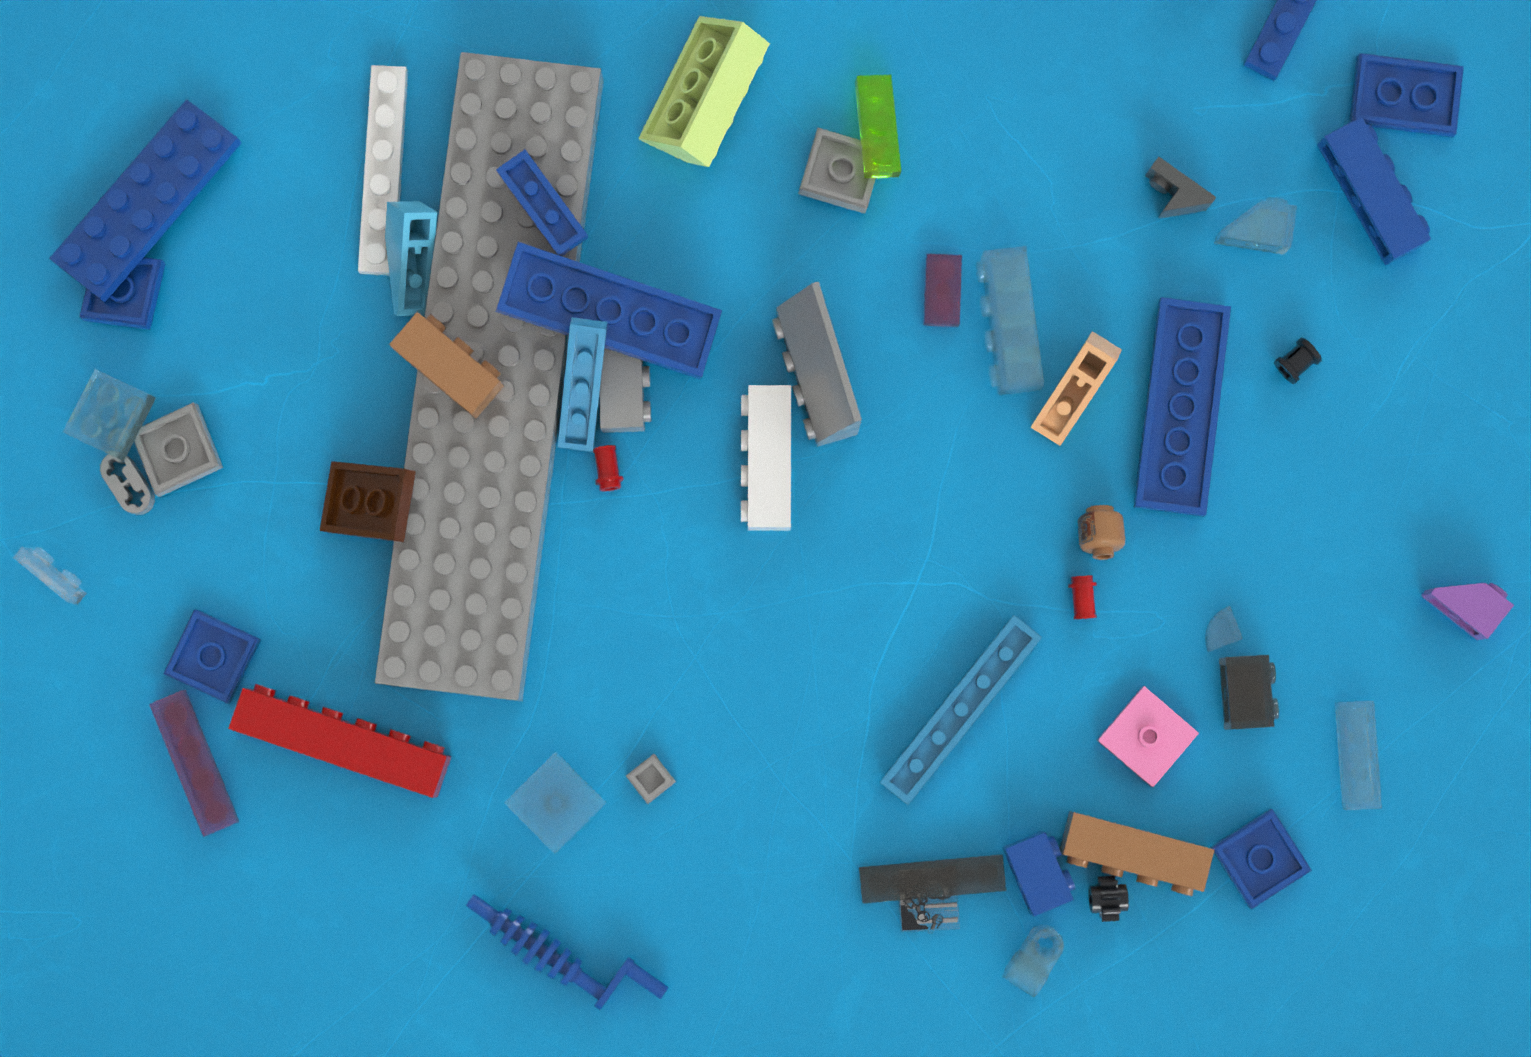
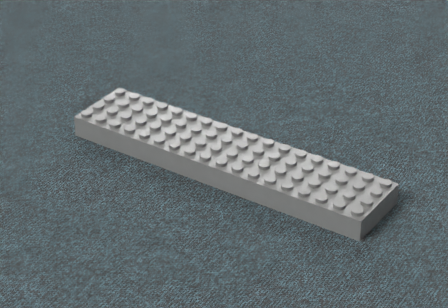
[375,52,604,702]

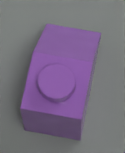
[1421,583,1514,640]

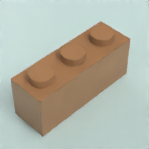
[389,312,504,419]

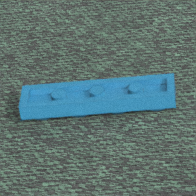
[558,317,608,452]

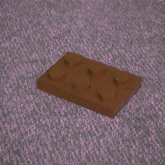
[320,461,416,542]

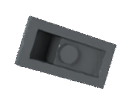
[1145,157,1216,218]

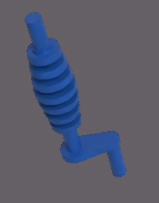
[466,894,669,1010]

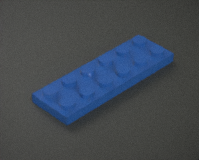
[49,99,241,303]
[495,242,722,379]
[1133,297,1231,517]

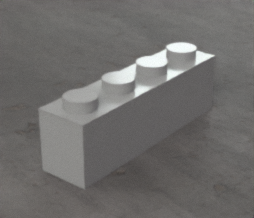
[600,348,651,433]

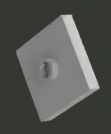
[798,128,885,214]
[131,402,223,497]

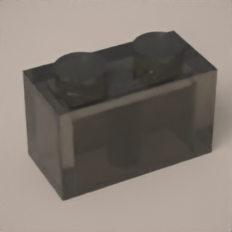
[1219,655,1279,730]

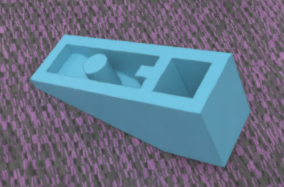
[385,201,437,316]

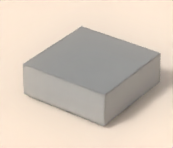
[626,754,676,804]

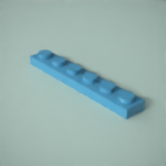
[880,615,1042,805]

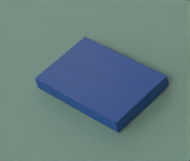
[1349,53,1464,137]

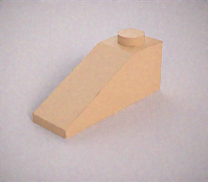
[1031,331,1122,446]

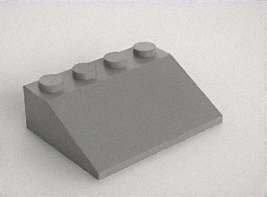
[772,281,862,447]

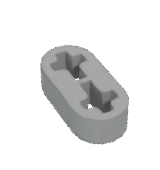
[100,453,155,515]

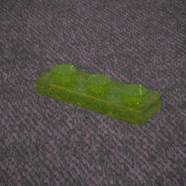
[855,75,901,178]

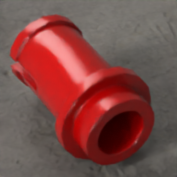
[593,445,624,491]
[1068,575,1097,619]

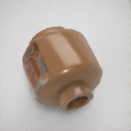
[1078,505,1126,560]

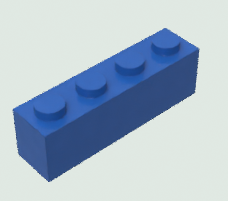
[1317,117,1431,266]

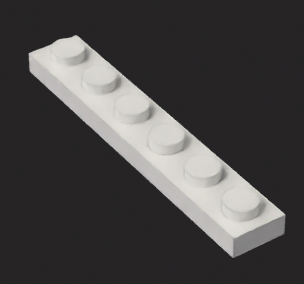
[358,65,408,275]

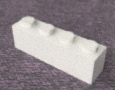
[741,385,791,531]

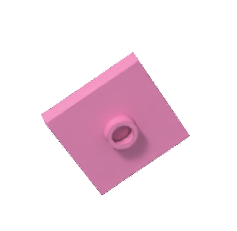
[1097,686,1199,787]

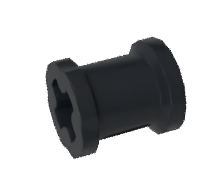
[1274,338,1322,384]

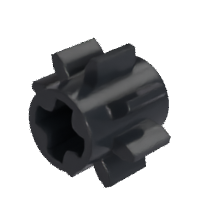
[1088,876,1129,922]

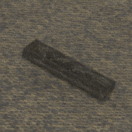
[859,854,1006,904]

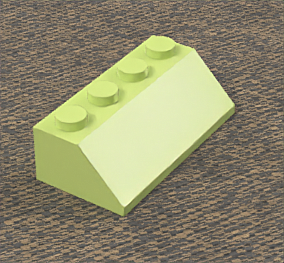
[638,16,770,167]

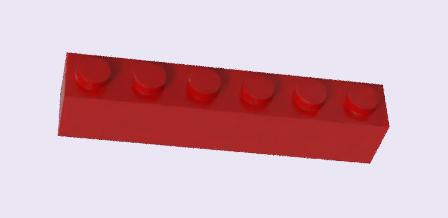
[228,684,452,798]

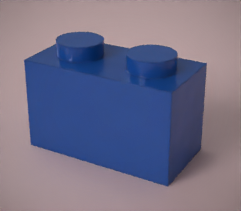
[1002,831,1076,917]

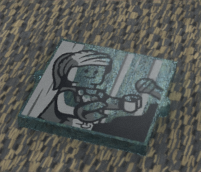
[897,863,960,934]

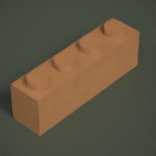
[1060,811,1214,896]

